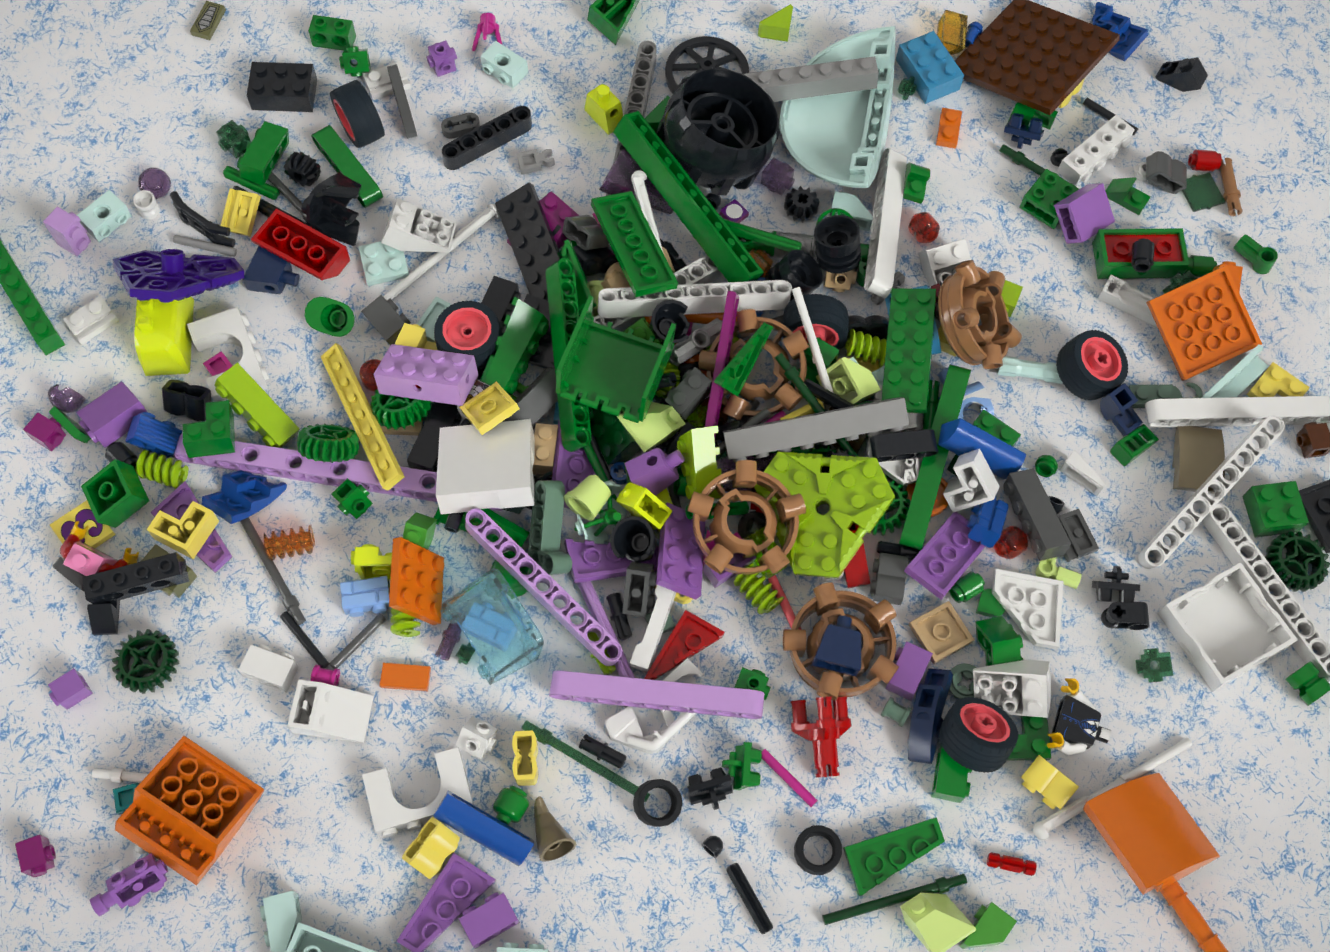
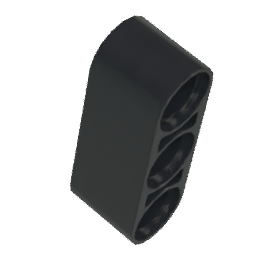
[870,429,938,462]

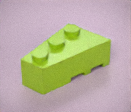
[677,425,723,501]

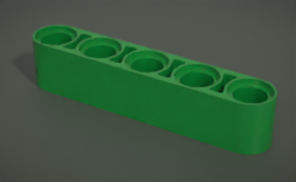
[311,125,383,208]

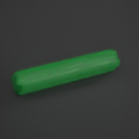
[223,166,280,200]

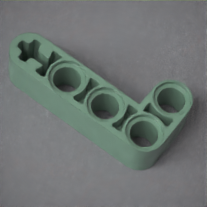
[528,480,572,575]

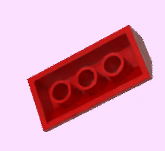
[251,209,350,280]

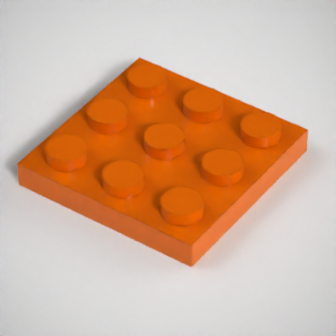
[389,537,444,625]

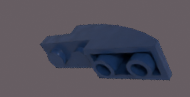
[908,668,953,764]

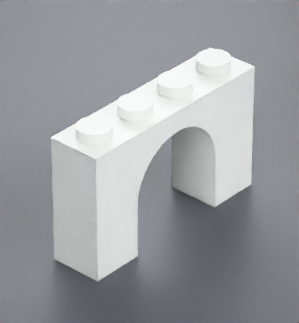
[187,306,269,402]
[362,747,474,838]

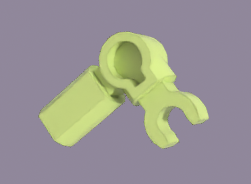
[1035,557,1082,589]

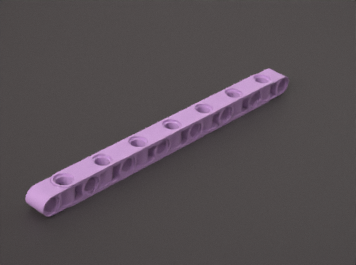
[174,434,503,511]

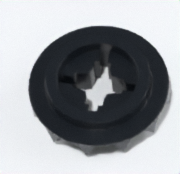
[738,511,766,545]

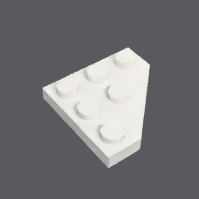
[992,569,1063,649]

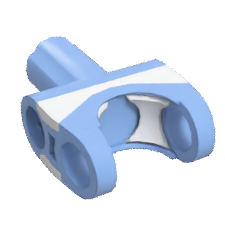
[938,367,994,420]

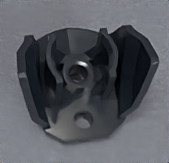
[301,173,361,246]

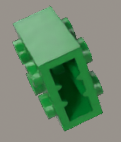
[1019,169,1079,229]

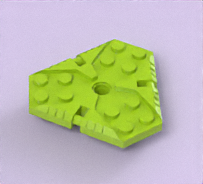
[754,452,895,578]

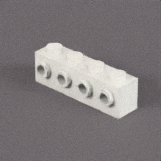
[1057,114,1135,186]

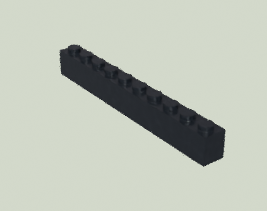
[407,276,521,472]

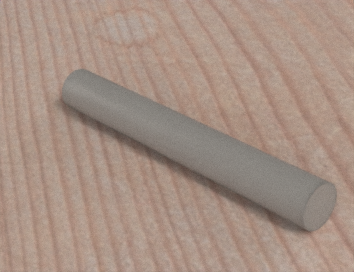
[173,235,237,257]

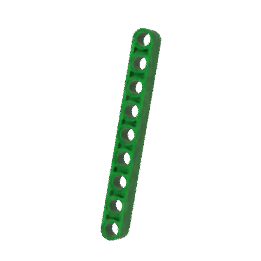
[546,258,591,452]
[899,364,971,550]

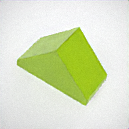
[758,4,793,42]

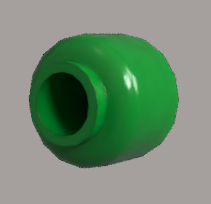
[493,786,529,825]

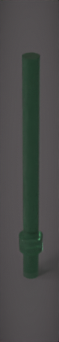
[522,720,651,802]

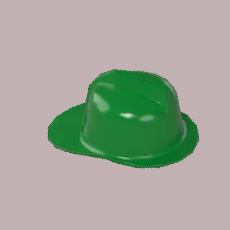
[305,297,355,337]

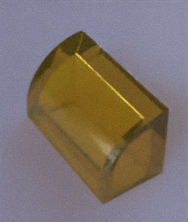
[937,10,968,55]

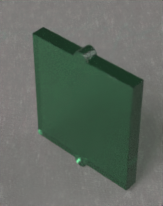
[1182,172,1225,212]

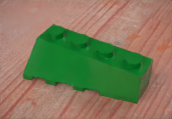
[480,297,549,396]

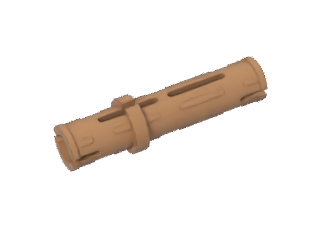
[1220,158,1243,216]

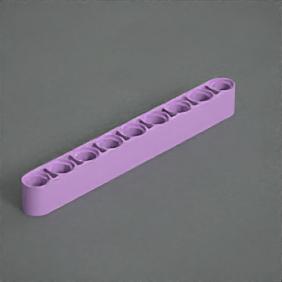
[465,508,622,666]
[549,671,765,719]

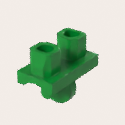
[722,742,762,790]

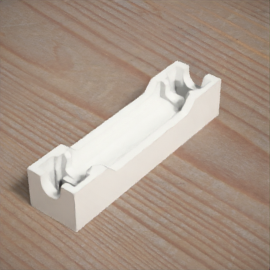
[1098,275,1158,328]
[630,585,677,673]

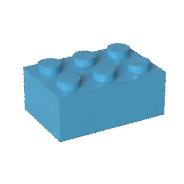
[896,31,964,104]

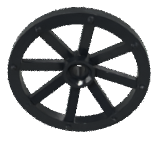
[665,36,749,94]

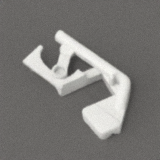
[865,385,919,485]
[605,658,704,754]

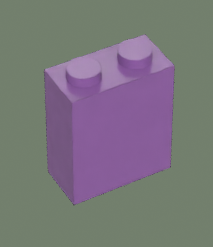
[1054,183,1115,244]
[76,381,147,448]

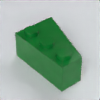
[587,0,640,45]

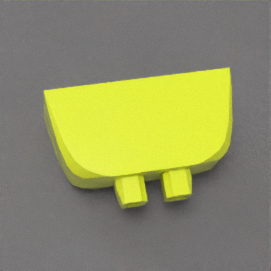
[134,296,194,376]

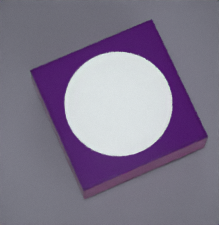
[719,199,749,223]

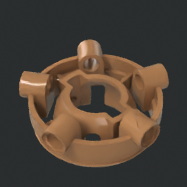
[938,260,1022,369]
[699,309,809,421]
[687,460,806,575]
[783,582,899,700]

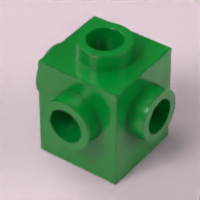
[339,46,371,77]
[331,478,373,519]
[734,667,771,700]

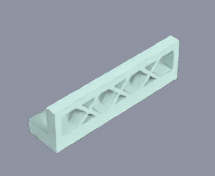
[1202,344,1269,398]

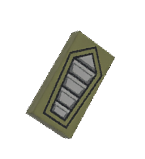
[190,1,226,40]

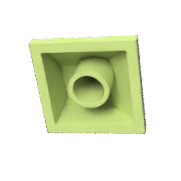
[816,357,881,405]
[617,402,686,453]
[900,893,976,952]

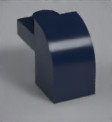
[1100,383,1143,437]

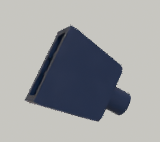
[243,246,300,294]
[811,616,861,677]

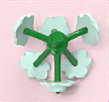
[574,481,626,544]

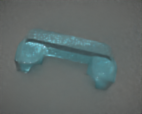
[441,568,544,685]

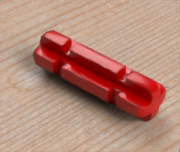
[987,852,1037,876]

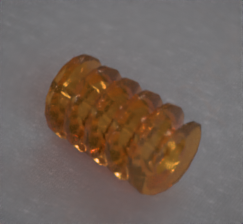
[264,525,315,561]

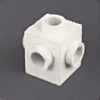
[456,716,498,759]

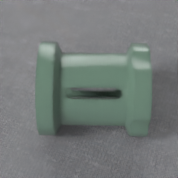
[881,697,912,727]

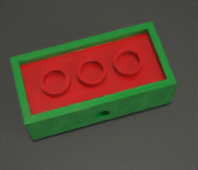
[1092,228,1189,279]

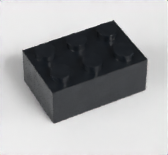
[247,62,317,112]

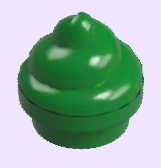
[1035,455,1058,477]

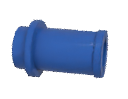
[961,22,983,48]

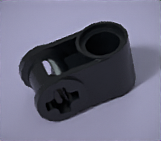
[1101,602,1150,630]

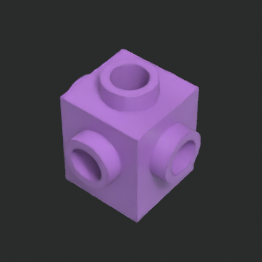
[426,40,457,77]

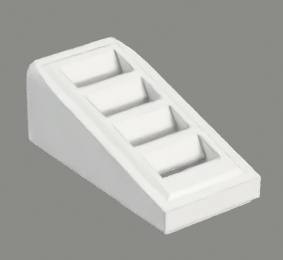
[1060,450,1106,496]

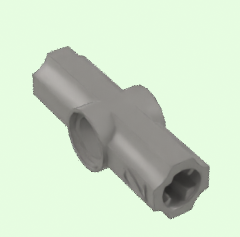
[669,318,723,367]

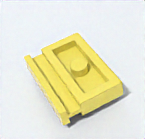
[220,188,261,237]

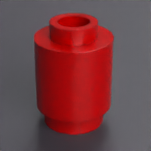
[1188,149,1222,172]

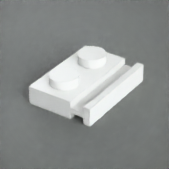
[362,61,411,100]
[63,296,119,345]

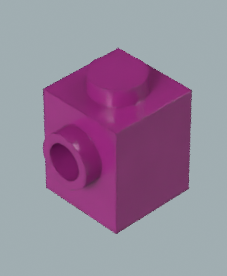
[23,412,66,452]
[15,835,56,877]

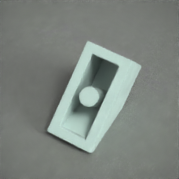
[830,191,873,231]

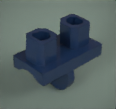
[1004,113,1044,149]

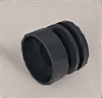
[814,215,861,273]
[765,249,823,301]

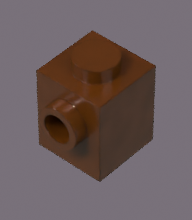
[1297,422,1330,458]

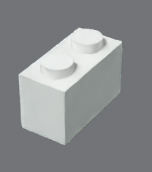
[238,644,299,693]

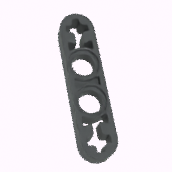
[387,64,417,139]

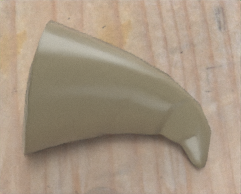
[534,796,577,862]

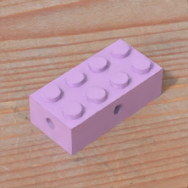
[374,344,479,406]

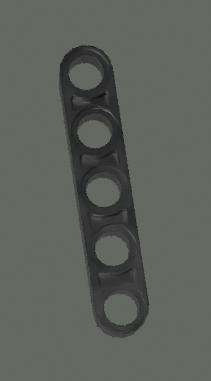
[442,106,532,170]

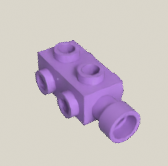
[90,853,168,916]

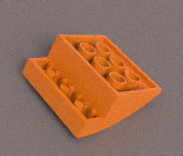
[115,736,264,886]
[1083,773,1220,895]

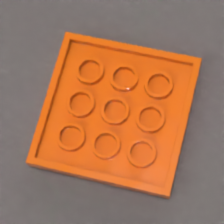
[1146,265,1262,381]

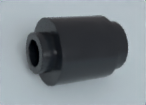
[1131,239,1155,272]
[105,442,138,469]

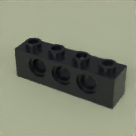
[82,552,189,604]

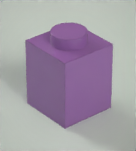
[48,668,93,710]

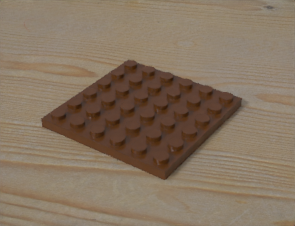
[955,0,1120,115]

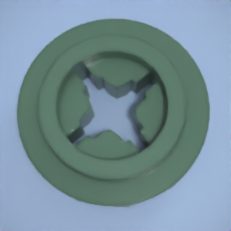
[949,663,977,699]

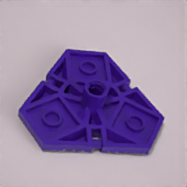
[112,249,244,303]

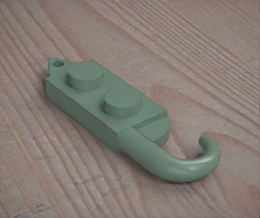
[1128,382,1203,408]

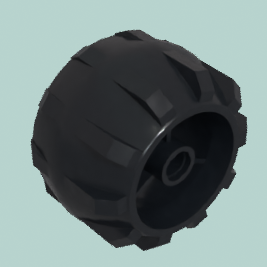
[655,68,781,195]

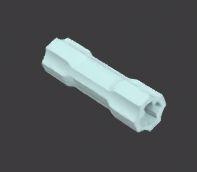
[996,356,1063,384]

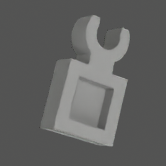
[517,149,555,175]

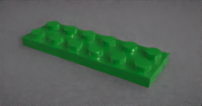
[591,191,678,297]
[881,288,937,413]

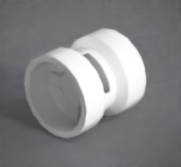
[133,190,160,219]

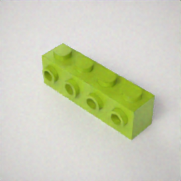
[214,362,300,448]

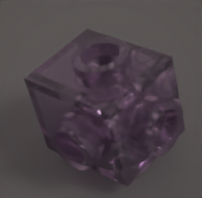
[761,157,795,195]

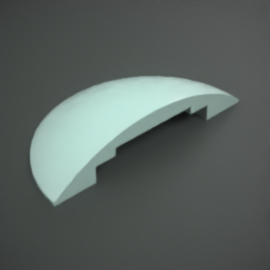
[780,26,895,188]

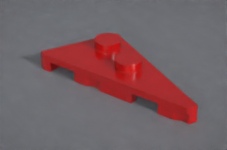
[644,610,725,680]

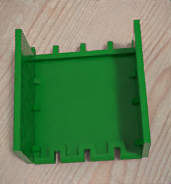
[556,295,676,423]

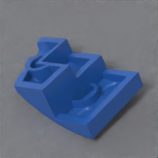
[1092,2,1148,61]
[201,470,287,524]

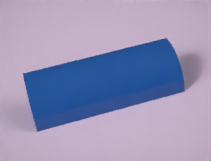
[938,418,1026,479]
[433,790,534,866]

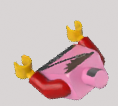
[60,521,139,576]

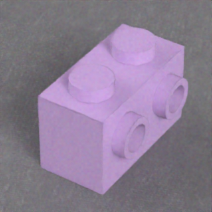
[43,206,91,256]

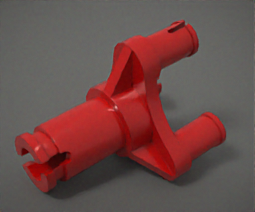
[790,696,852,778]

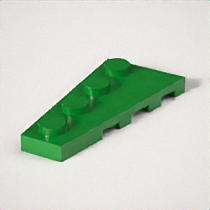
[434,507,530,548]
[843,817,945,896]

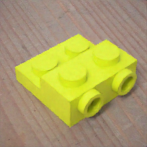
[351,544,392,580]

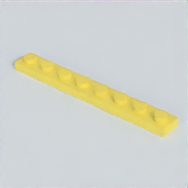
[321,343,405,491]

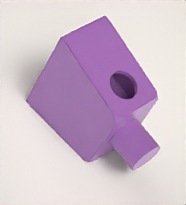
[624,448,685,496]

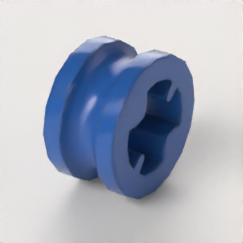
[610,462,627,485]

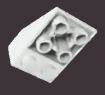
[381,198,457,253]
[918,239,971,288]
[973,660,1051,718]
[287,679,374,743]

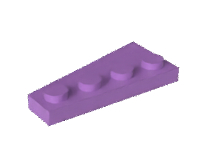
[151,481,232,573]
[564,539,659,583]
[397,853,496,952]

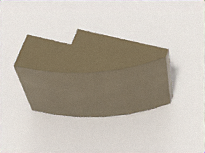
[1172,426,1225,494]

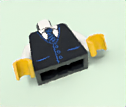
[1047,678,1111,755]

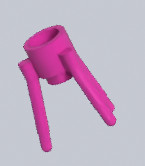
[472,13,502,51]

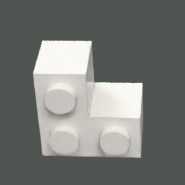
[943,449,1000,513]

